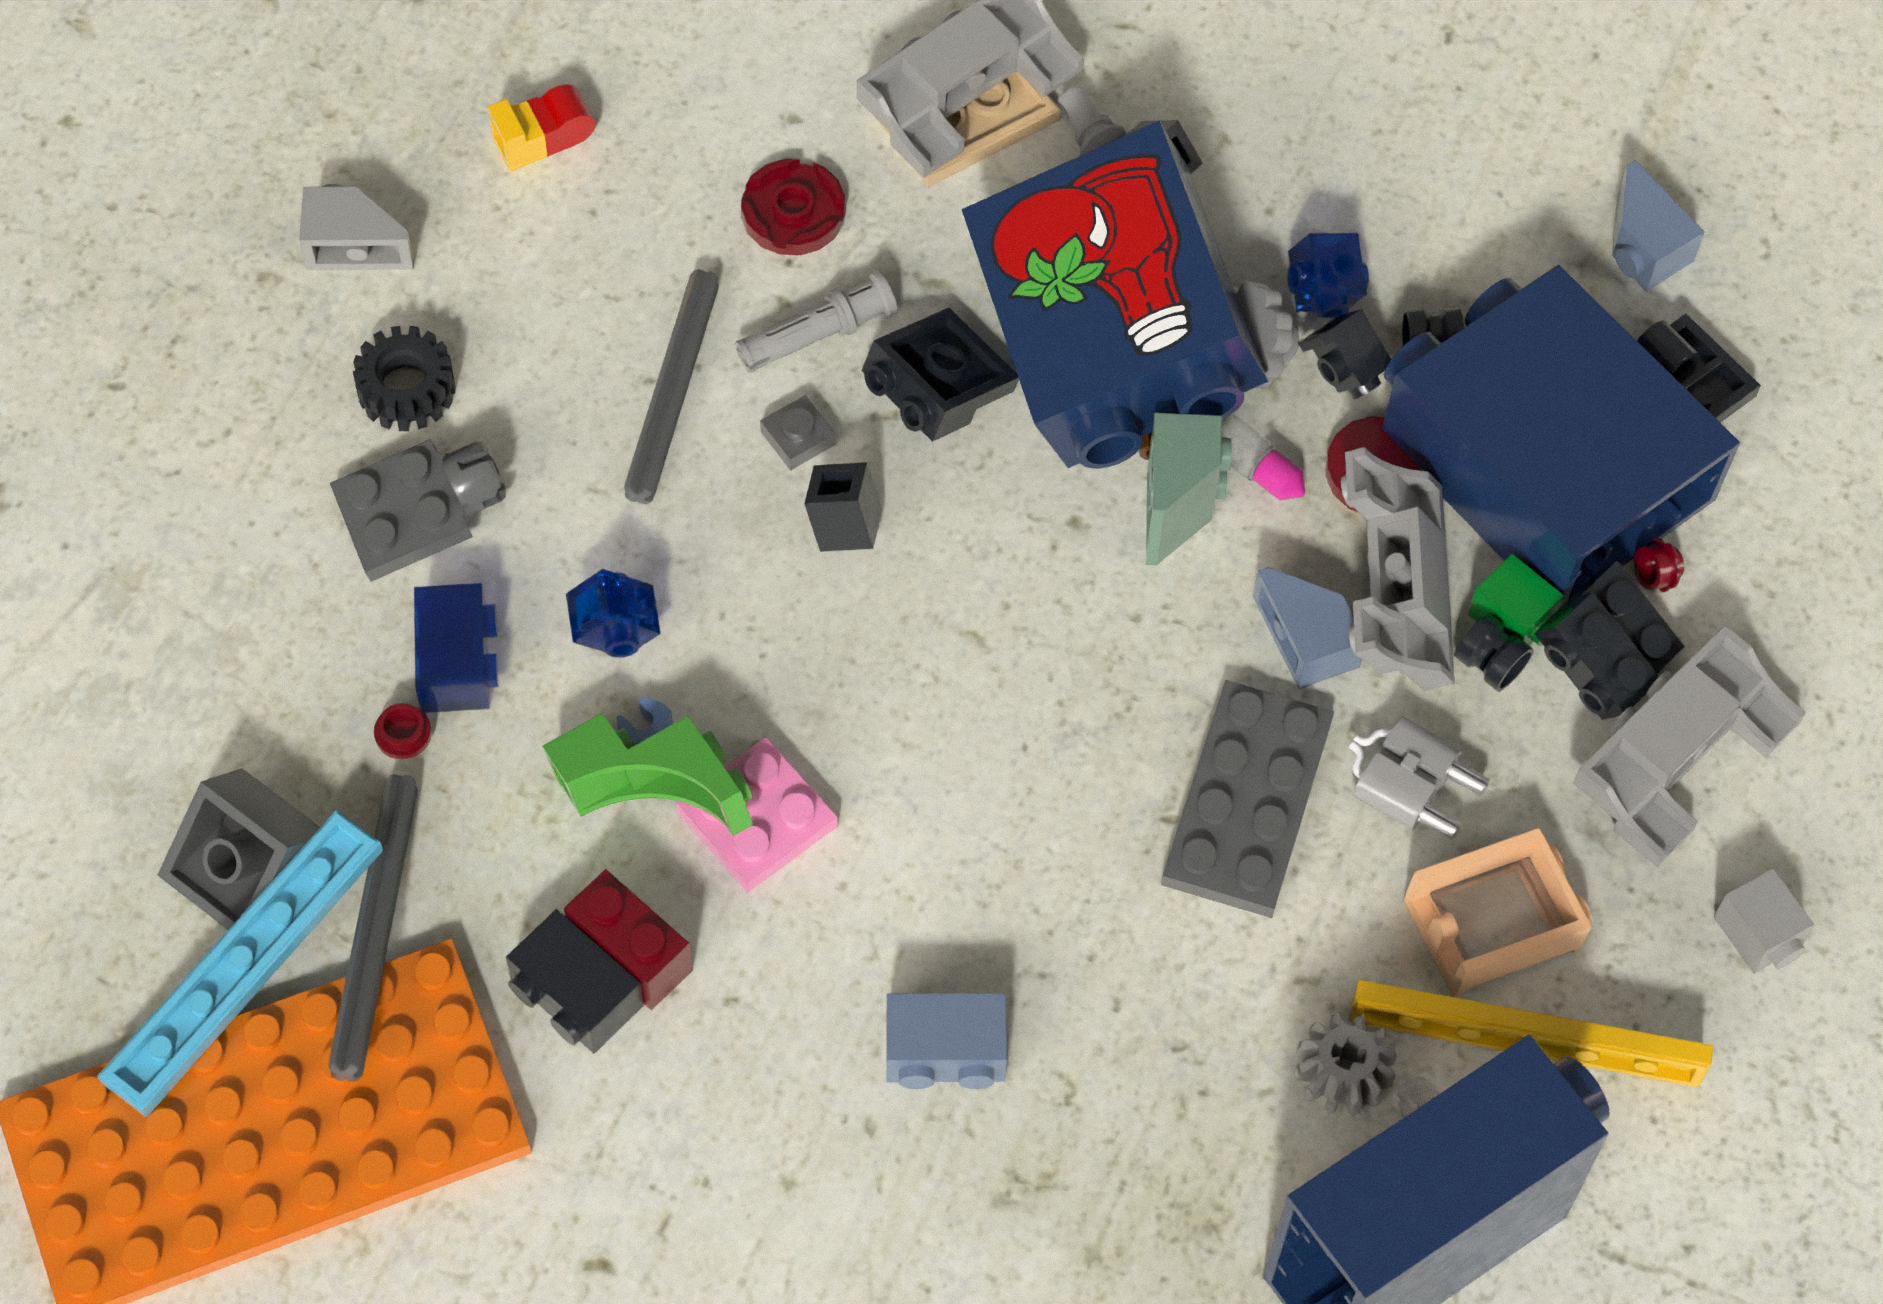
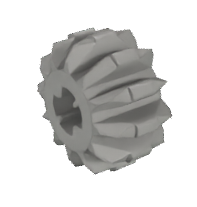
[1295,1012,1397,1117]

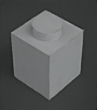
[1714,868,1814,973]

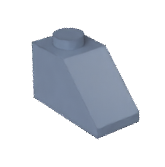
[1612,160,1704,291]
[1253,567,1362,689]

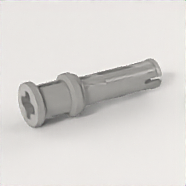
[735,270,898,373]

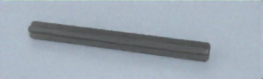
[328,774,418,1081]

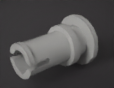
[1057,87,1127,156]

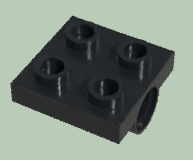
[1637,313,1761,423]

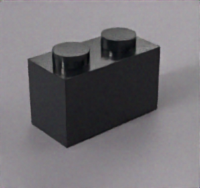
[506,909,644,1054]

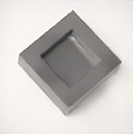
[760,395,836,471]

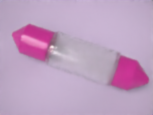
[1221,413,1305,501]

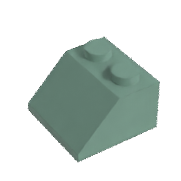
[1146,413,1232,565]

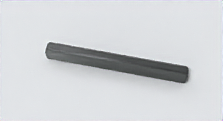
[624,269,719,504]

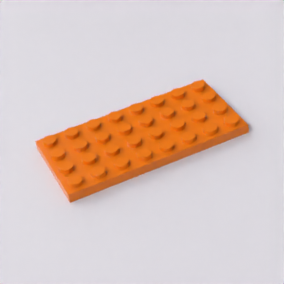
[0,939,532,1304]

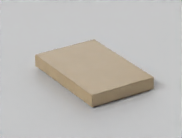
[878,71,1060,187]

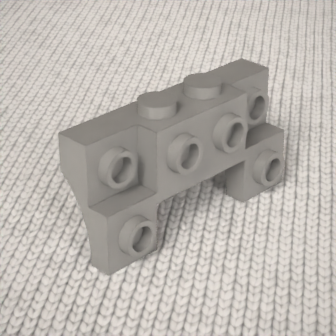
[857,0,1084,178]
[1341,447,1455,691]
[1573,625,1806,867]

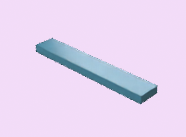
[97,810,383,1117]

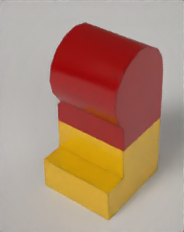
[488,84,596,172]

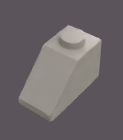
[300,184,414,270]

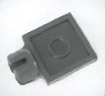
[330,439,506,582]

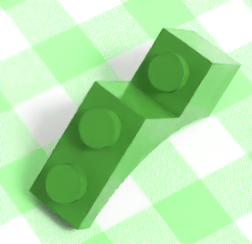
[542,712,753,836]

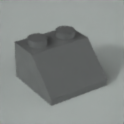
[157,768,320,930]

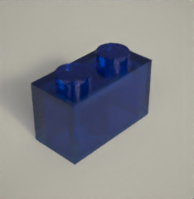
[414,583,499,713]

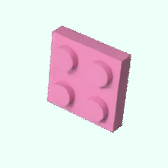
[675,737,838,893]

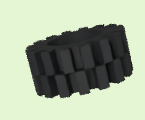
[353,326,455,431]

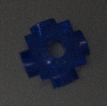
[1287,233,1369,318]
[566,569,661,658]

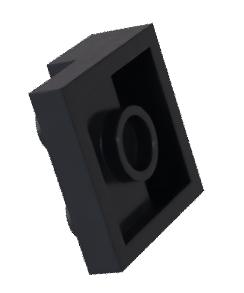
[861,307,1019,442]
[1534,560,1685,720]

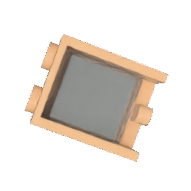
[1403,828,1592,998]

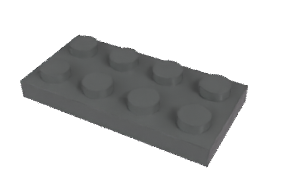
[1161,680,1334,918]

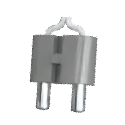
[1349,716,1490,839]

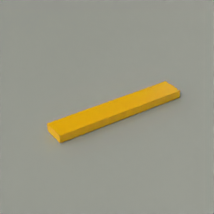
[1349,979,1714,1087]

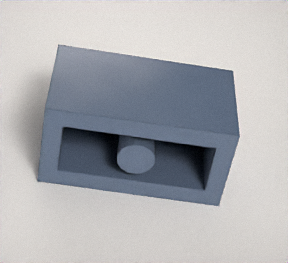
[886,993,1007,1089]

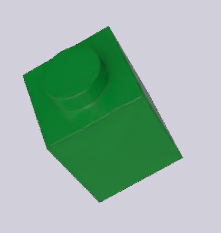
[1468,554,1564,646]

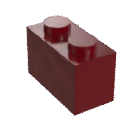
[564,869,693,1011]

